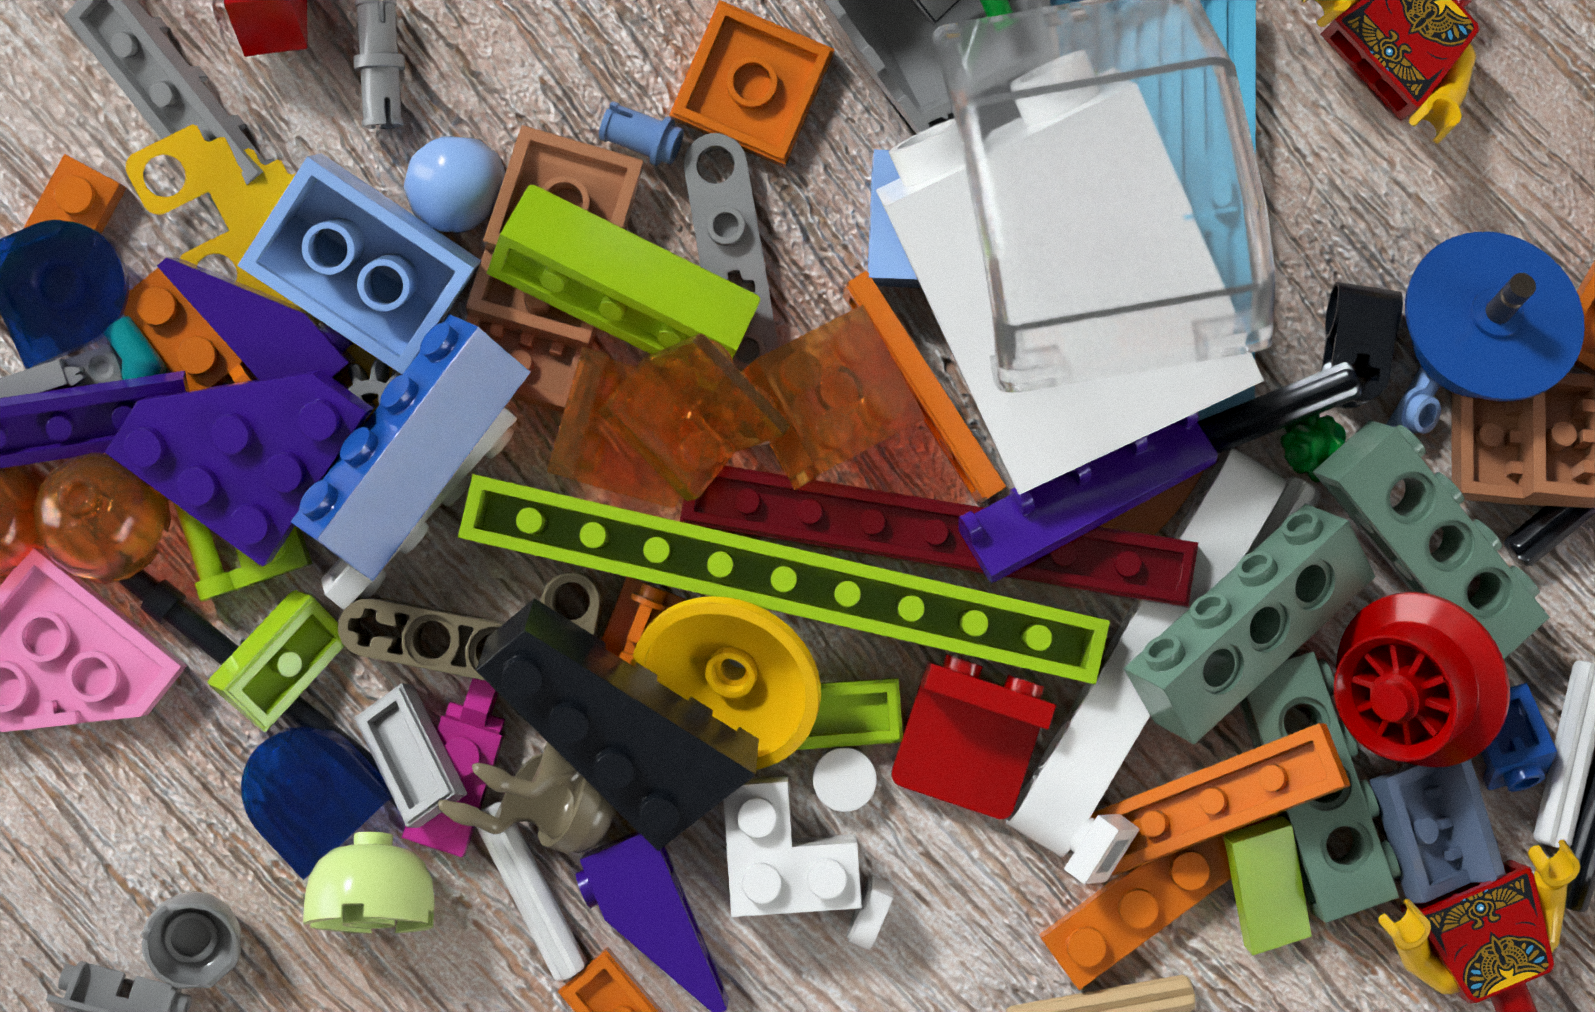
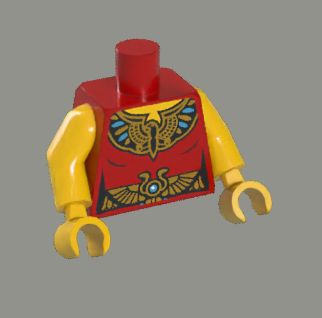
[1302,0,1480,144]
[1378,839,1580,1012]

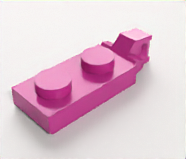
[401,678,505,857]

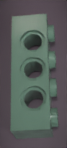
[1313,420,1550,659]
[1123,503,1376,745]
[1239,649,1401,923]

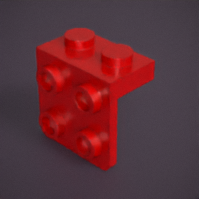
[891,654,1056,819]

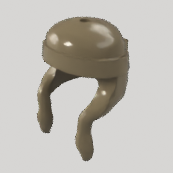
[438,742,616,854]

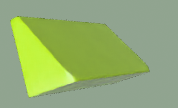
[207,590,344,733]

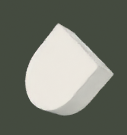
[846,876,893,950]

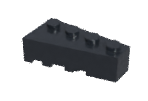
[476,598,759,851]

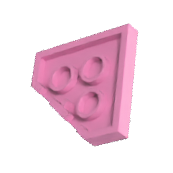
[0,547,188,732]

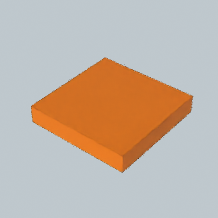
[669,0,835,168]

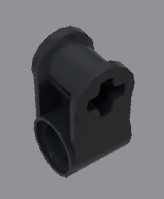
[1321,282,1403,409]

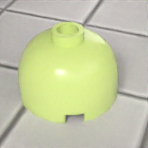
[303,832,435,933]

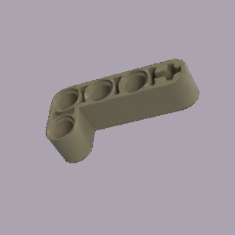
[338,573,604,681]

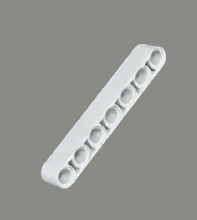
[1006,448,1287,857]

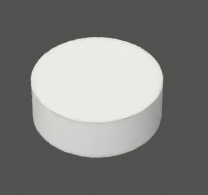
[813,746,877,812]

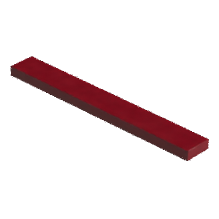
[680,460,1199,608]

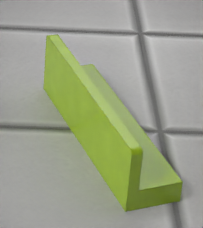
[486,185,760,387]

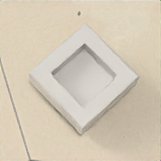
[1064,814,1140,885]

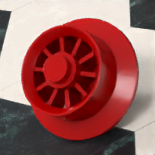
[1334,592,1510,768]

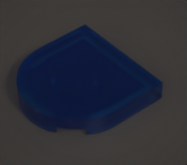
[0,220,129,369]
[241,727,392,880]

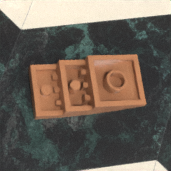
[465,125,644,415]
[1451,373,1595,508]

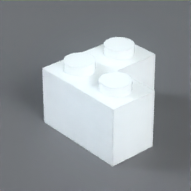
[723,775,862,917]

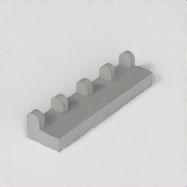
[64,0,275,211]

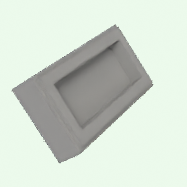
[354,683,467,828]

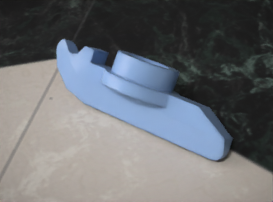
[1386,366,1441,434]

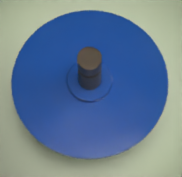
[1405,232,1585,401]

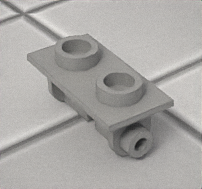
[46,961,192,1012]

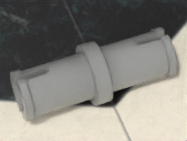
[353,0,405,129]

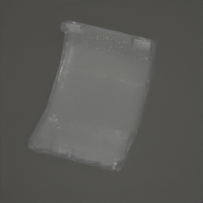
[932,0,1276,393]

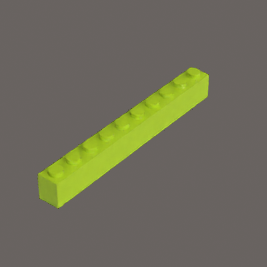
[458,474,1110,685]

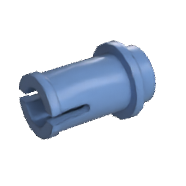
[599,101,684,166]

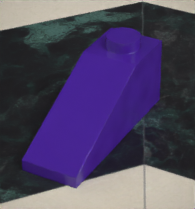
[157,257,356,380]
[575,831,729,1012]

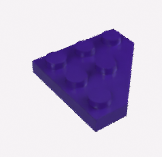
[105,370,374,567]

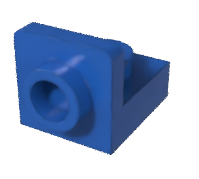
[1481,683,1557,792]

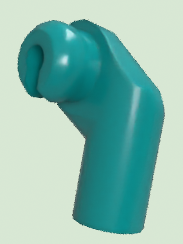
[103,316,166,380]

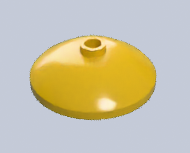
[631,596,821,770]

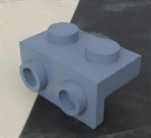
[1369,759,1506,903]

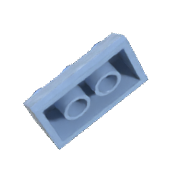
[237,153,481,375]

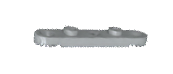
[684,133,790,447]

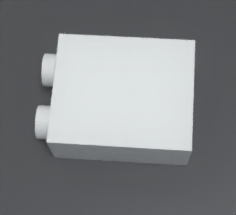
[876,58,1264,495]

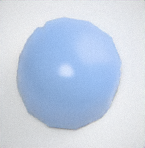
[404,136,506,233]

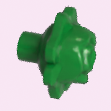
[1280,414,1346,483]

